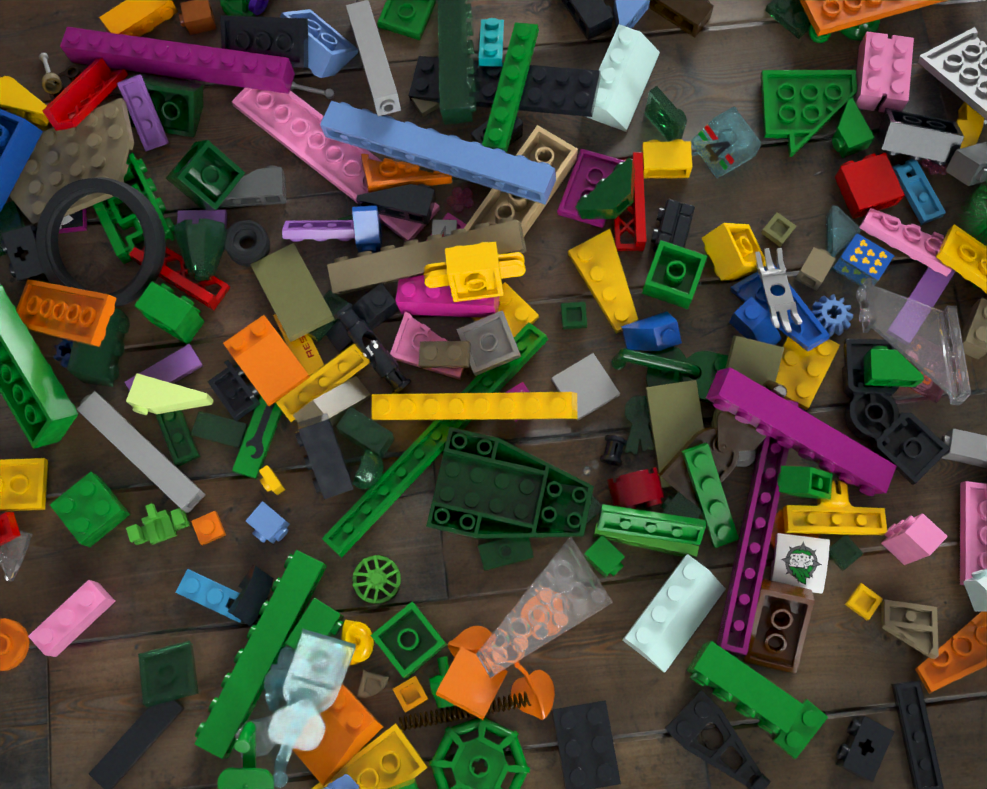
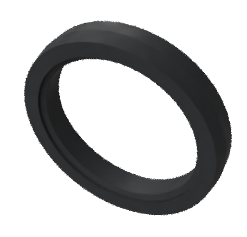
[36,177,166,307]

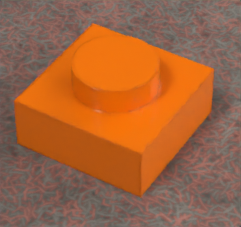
[191,511,226,546]

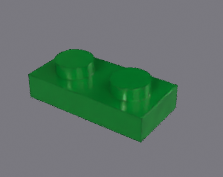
[772,699,828,759]

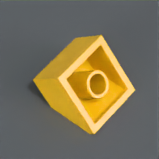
[702,223,765,280]

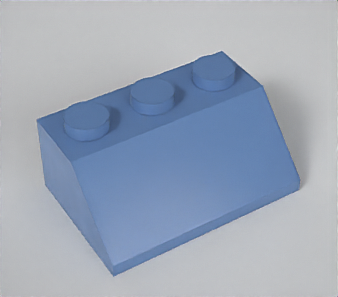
[280,9,358,78]

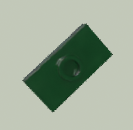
[478,538,534,571]

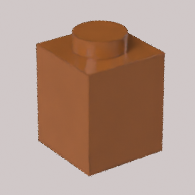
[179,0,217,35]

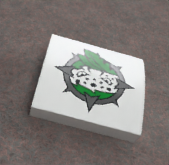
[770,533,830,594]

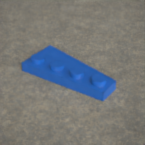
[731,265,830,352]

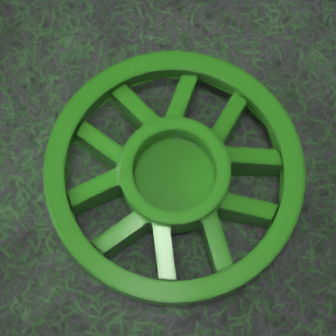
[352,555,401,604]

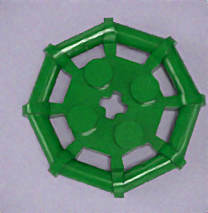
[429,717,530,789]

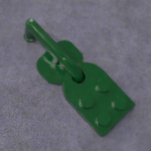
[611,346,728,404]

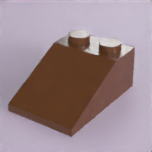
[744,579,815,674]

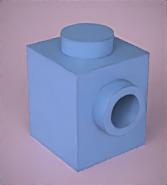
[246,501,290,544]

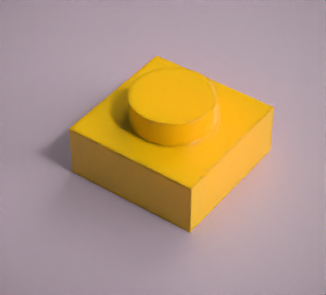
[259,465,285,495]

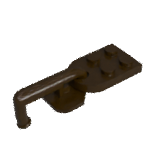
[659,380,787,509]

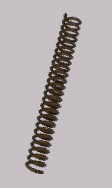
[399,691,532,731]

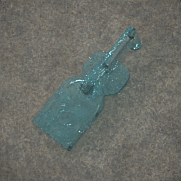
[268,629,355,788]

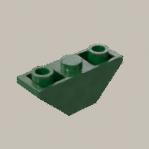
[575,158,635,219]

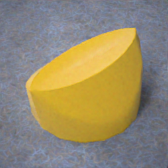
[340,620,374,667]

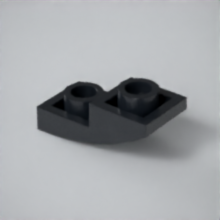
[228,565,274,627]

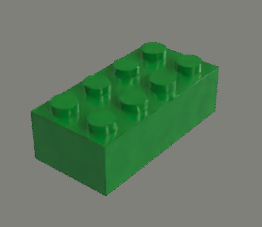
[686,641,805,734]

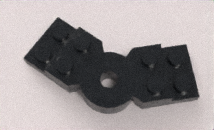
[842,339,950,485]

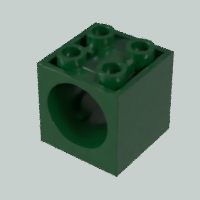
[166,140,245,210]

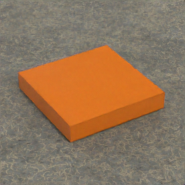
[436,647,508,720]

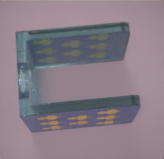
[833,234,894,291]

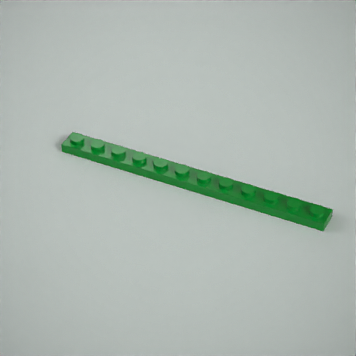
[322,322,548,558]

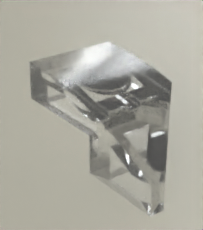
[0,530,32,581]

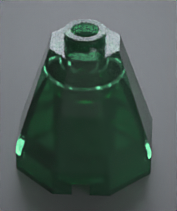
[175,218,228,281]

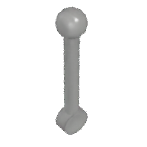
[290,81,334,99]

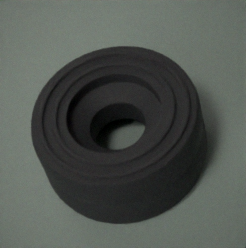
[224,220,270,267]

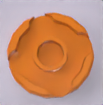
[0,618,29,671]

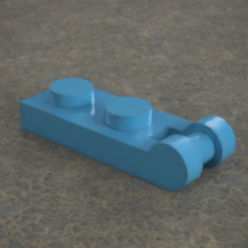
[892,159,946,225]
[175,569,241,623]

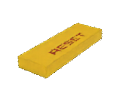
[273,314,324,376]

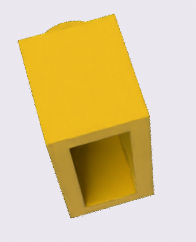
[641,139,692,179]

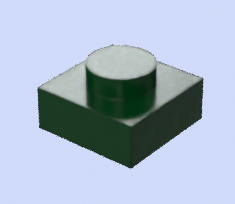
[561,302,587,330]

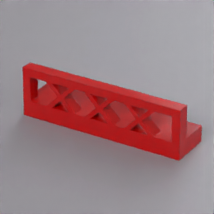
[42,58,128,131]
[614,152,646,251]
[129,246,231,311]

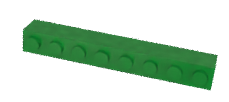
[194,550,327,759]

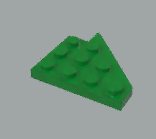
[760,70,858,157]

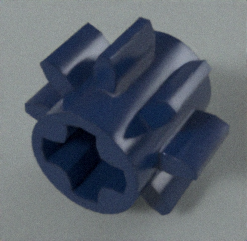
[53,338,87,368]

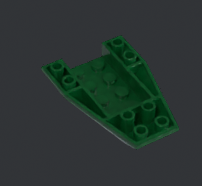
[426,427,594,539]

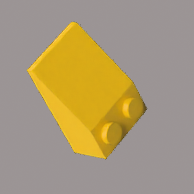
[0,76,53,131]

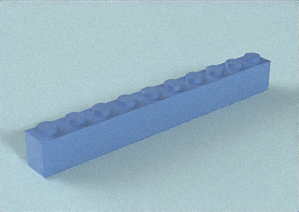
[320,101,556,205]

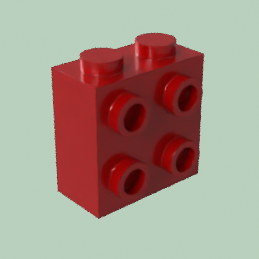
[835,153,905,219]

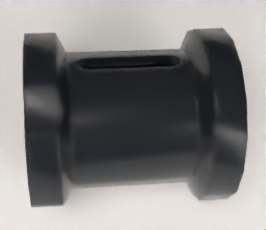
[600,435,627,466]

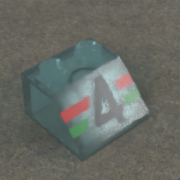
[691,106,761,178]

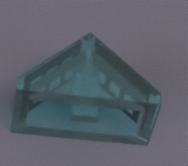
[826,206,862,258]

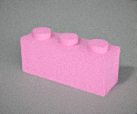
[881,513,948,565]
[28,580,115,657]

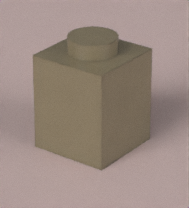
[795,247,836,291]

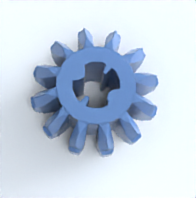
[811,294,854,337]

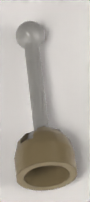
[39,53,62,94]

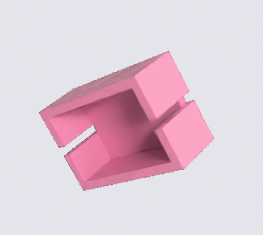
[854,32,914,112]

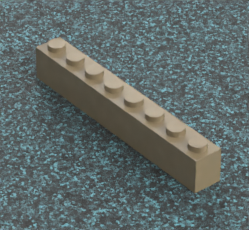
[327,217,527,295]

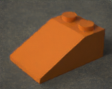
[223,315,310,406]
[290,682,383,786]

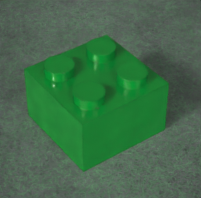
[642,240,707,309]
[134,282,205,345]
[50,472,131,548]
[371,601,447,679]

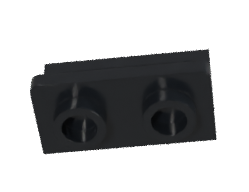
[207,360,260,421]

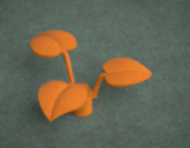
[447,592,564,720]

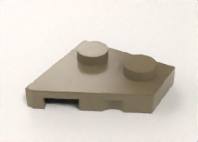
[881,600,939,659]

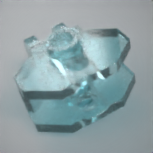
[264,646,305,712]

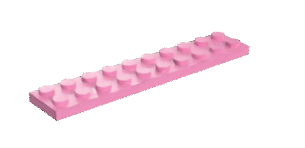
[232,88,440,241]

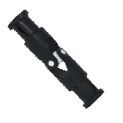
[333,303,412,394]

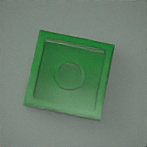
[377,0,436,40]

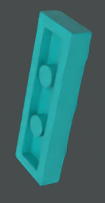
[479,18,504,67]

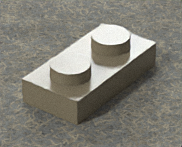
[418,341,471,368]

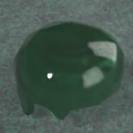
[352,448,384,489]

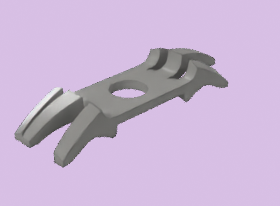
[755,248,803,333]

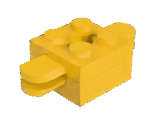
[424,242,526,302]

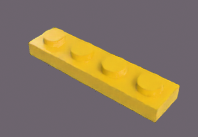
[276,343,370,422]

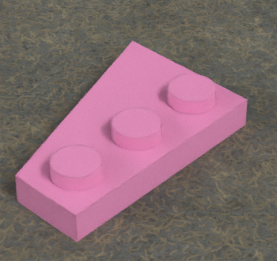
[390,311,464,380]

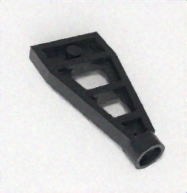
[665,690,771,789]

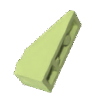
[126,373,214,415]

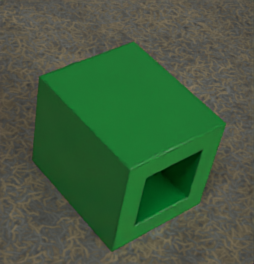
[583,535,625,578]

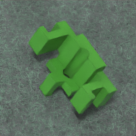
[126,503,190,545]

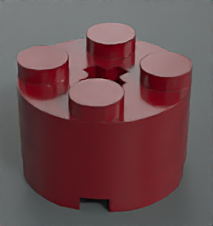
[607,467,664,509]

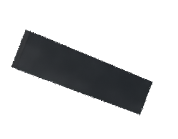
[891,680,944,789]
[89,690,185,789]

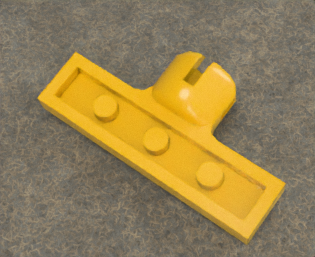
[783,480,887,535]

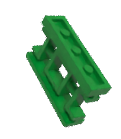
[93,153,176,264]

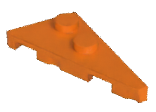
[361,154,452,193]

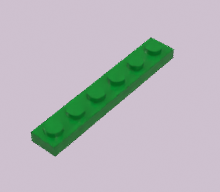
[482,22,539,153]

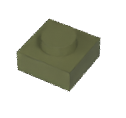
[761,212,796,247]

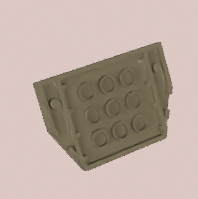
[9,98,134,227]

